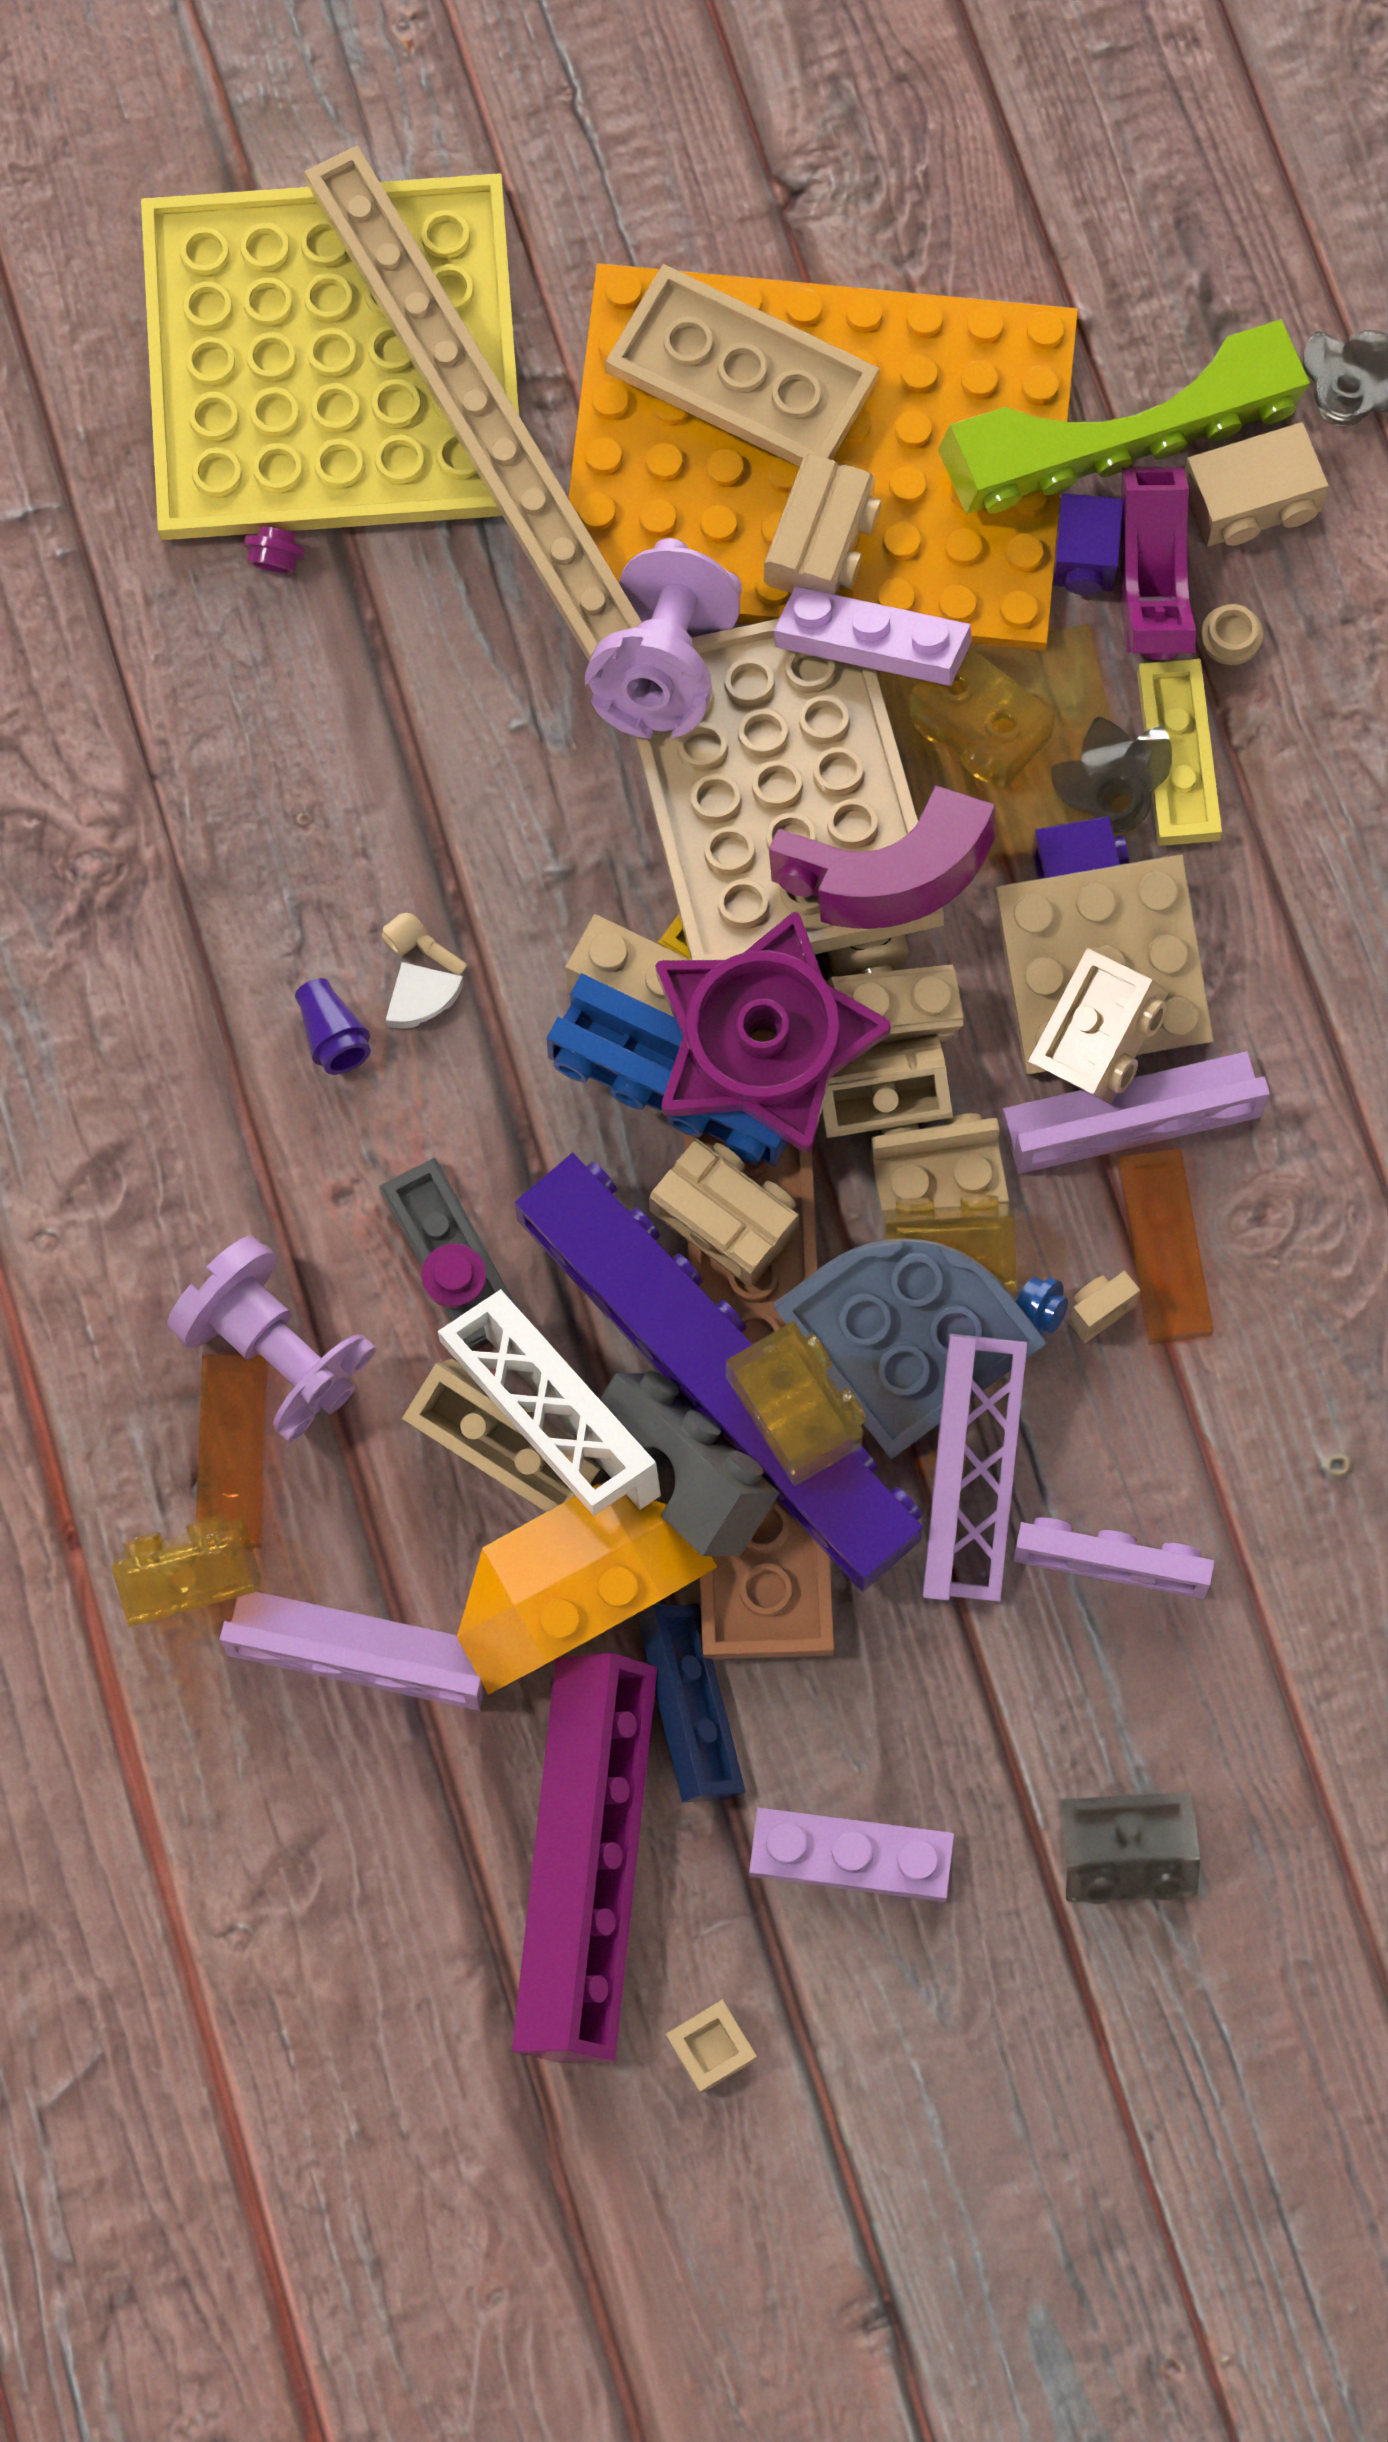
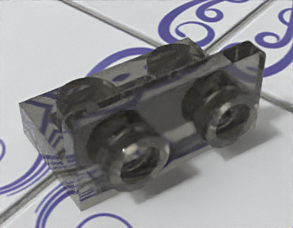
[1059,1792,1200,1904]

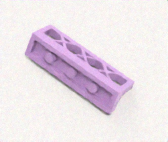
[1002,1051,1270,1174]
[922,1334,1027,1601]
[219,1588,485,1711]

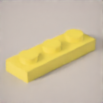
[1137,659,1222,846]

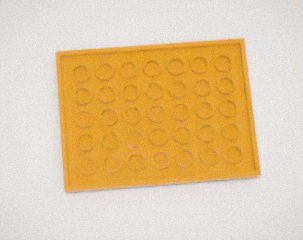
[568,263,1078,653]

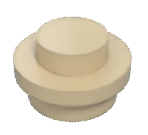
[1201,604,1263,665]

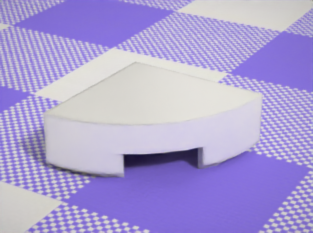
[386,962,464,1029]

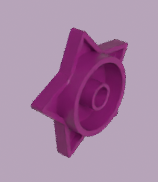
[655,912,891,1153]

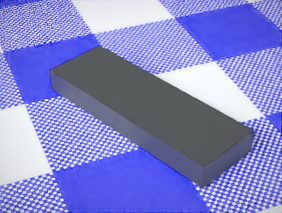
[379,1158,518,1351]

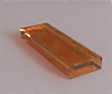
[1117,1148,1214,1345]
[195,1354,268,1548]

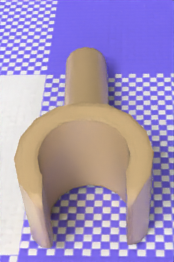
[381,913,468,976]

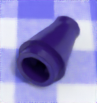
[295,978,371,1075]

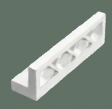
[438,1289,661,1516]

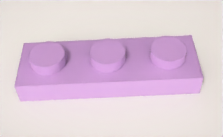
[773,586,972,686]
[1013,1517,1214,1599]
[749,1808,954,1902]

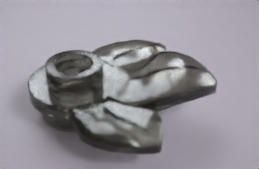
[1302,330,1388,427]
[1051,717,1172,833]

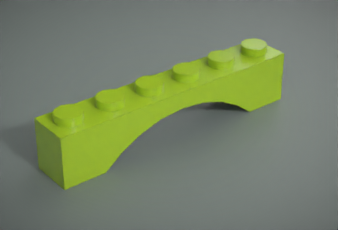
[938,319,1310,514]

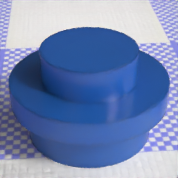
[1016,1277,1068,1335]

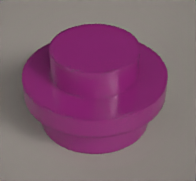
[244,526,306,574]
[421,1244,486,1308]

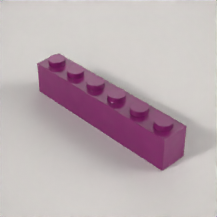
[511,1653,657,2063]

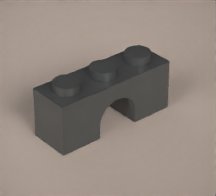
[600,1371,780,1556]

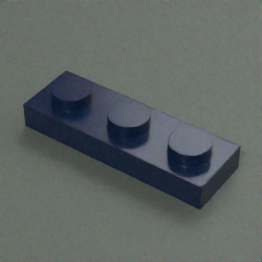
[636,1604,746,1803]

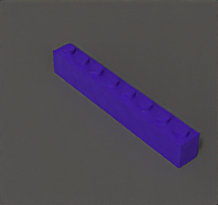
[515,1152,923,1593]

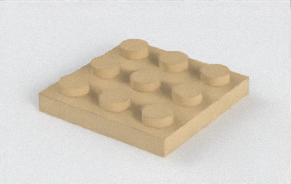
[993,854,1214,1074]

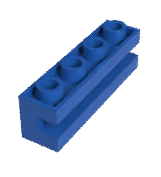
[546,973,788,1167]

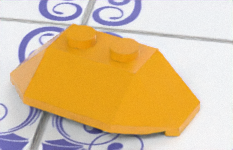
[457,1484,717,1695]

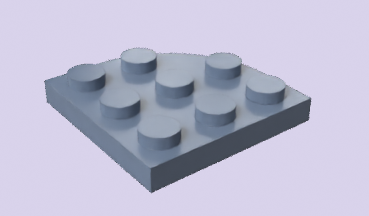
[773,1238,1047,1459]

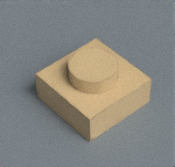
[1069,1270,1140,1344]
[665,1999,757,2094]

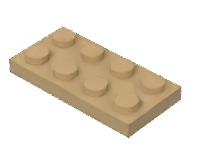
[605,264,879,467]

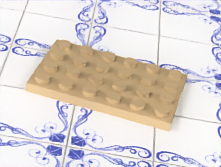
[634,619,944,960]

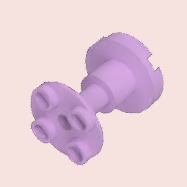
[585,538,742,739]
[167,1236,377,1443]

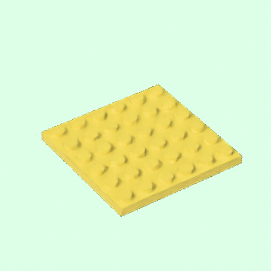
[141,173,519,540]

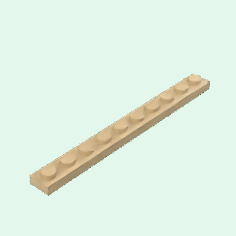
[304,145,642,661]

